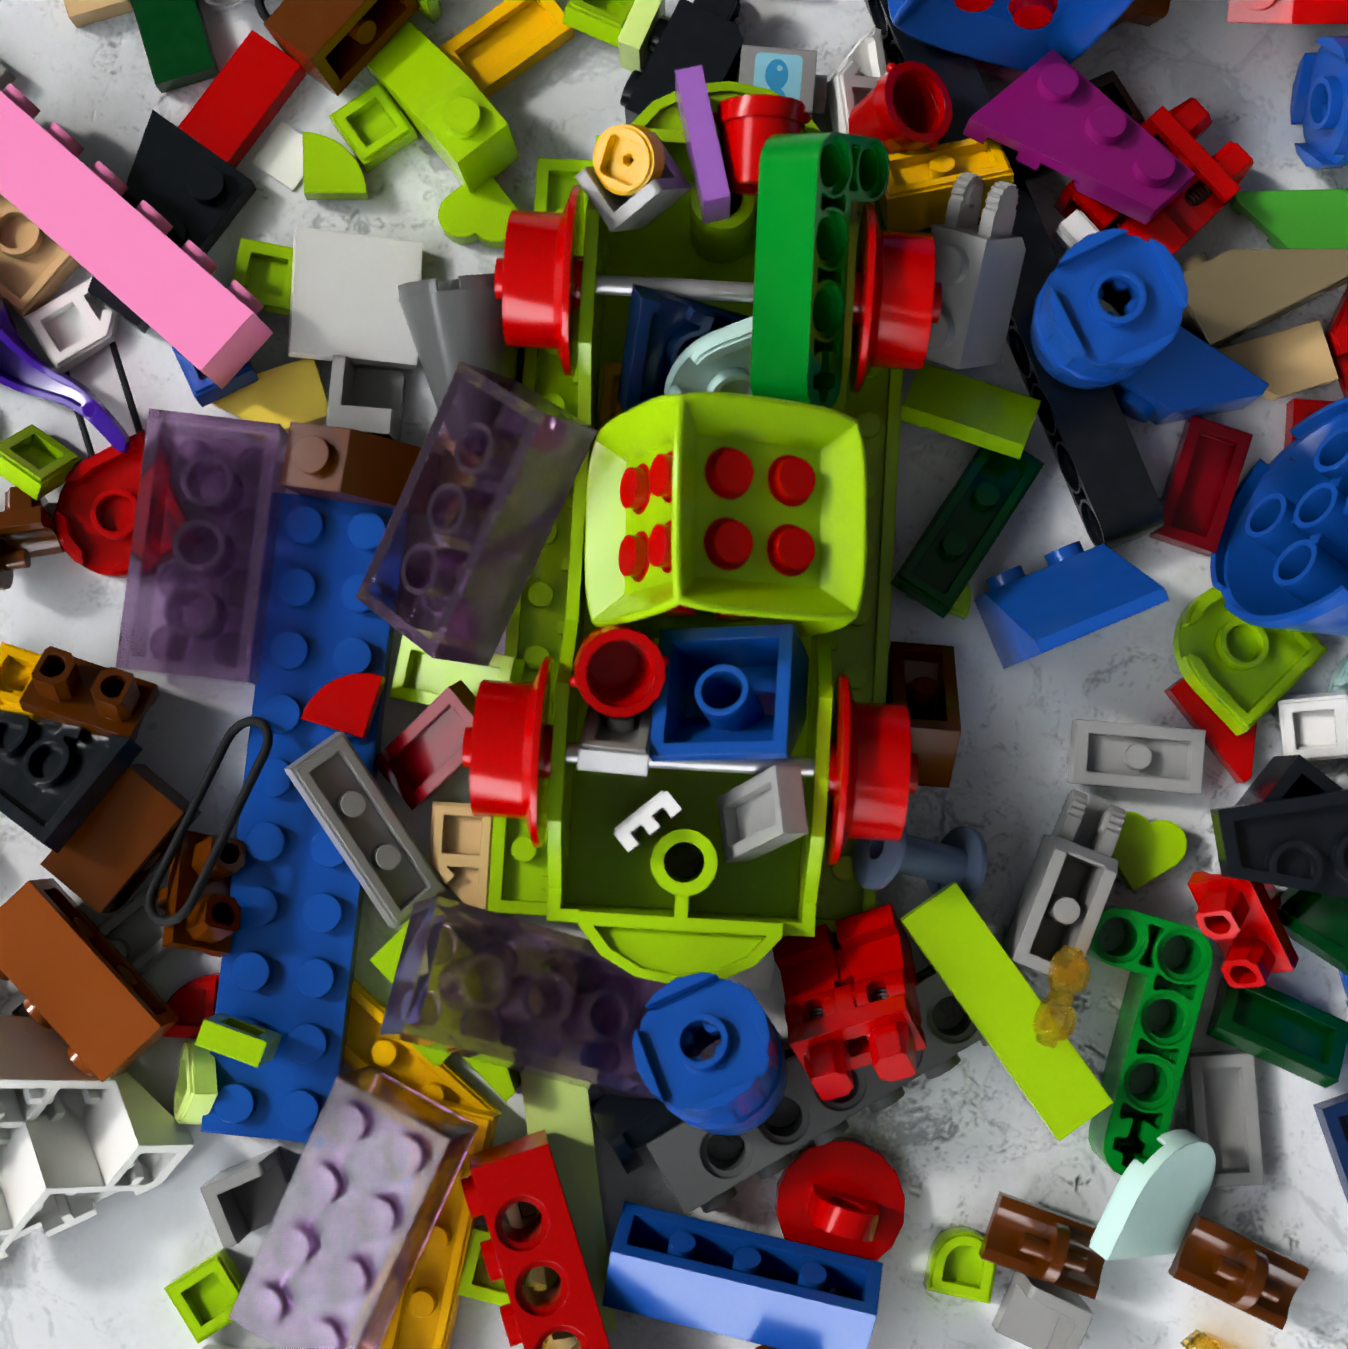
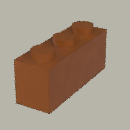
[0,878,180,1082]

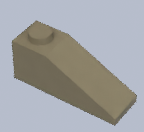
[1180,249,1348,349]

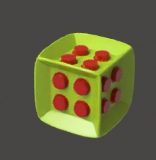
[584,392,868,638]

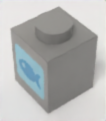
[739,45,827,118]

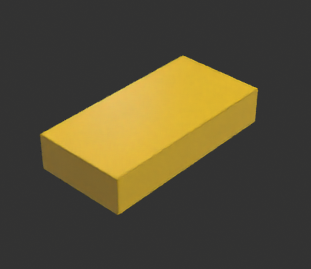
[439,0,575,99]

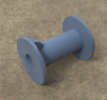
[852,823,988,903]

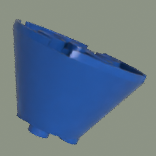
[1210,397,1348,637]

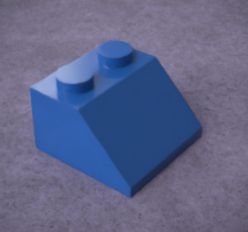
[649,624,809,761]

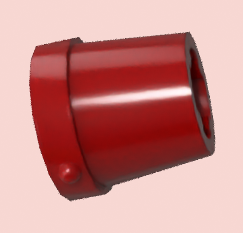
[848,61,953,155]
[713,94,811,196]
[569,626,669,717]

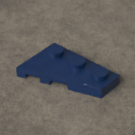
[617,283,751,412]

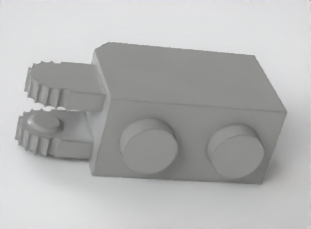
[926,171,1026,370]
[1001,789,1126,986]

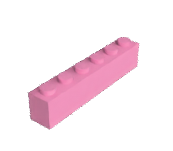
[0,83,273,389]

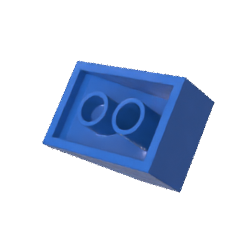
[974,541,1169,669]

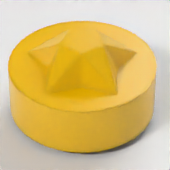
[593,124,665,196]

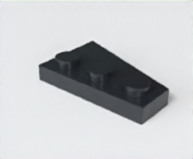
[0,710,143,854]

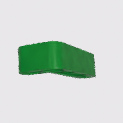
[750,132,890,409]
[1087,904,1213,1175]

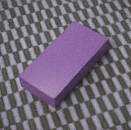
[675,65,731,224]

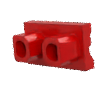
[1187,871,1299,989]

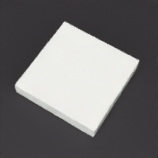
[288,226,423,370]

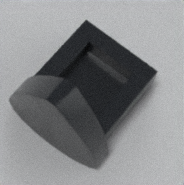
[592,1076,682,1174]

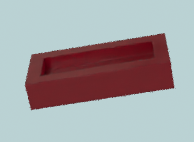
[1149,415,1253,557]
[376,680,476,810]

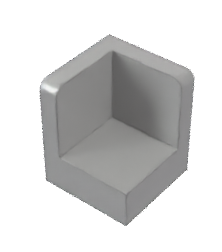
[575,132,692,232]
[326,355,406,441]
[200,1146,304,1249]
[992,1271,1094,1349]

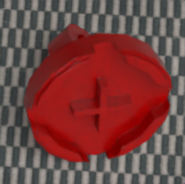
[775,1137,905,1261]

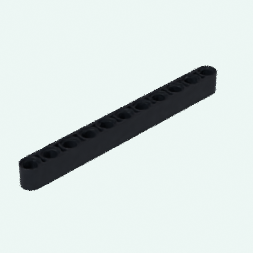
[864,0,1164,549]

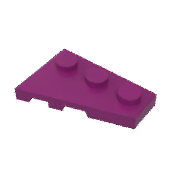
[963,49,1196,225]

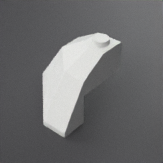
[0,1014,195,1260]

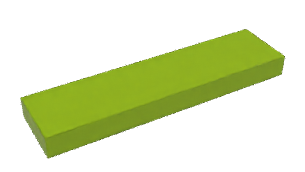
[899,881,1113,1142]

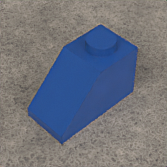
[1111,325,1269,425]

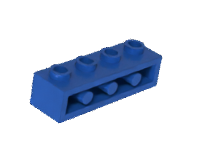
[602,1202,883,1349]

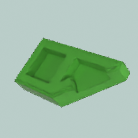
[1230,189,1348,249]

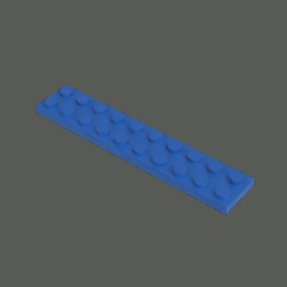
[201,493,407,1145]

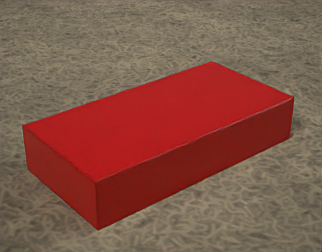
[178,30,307,169]

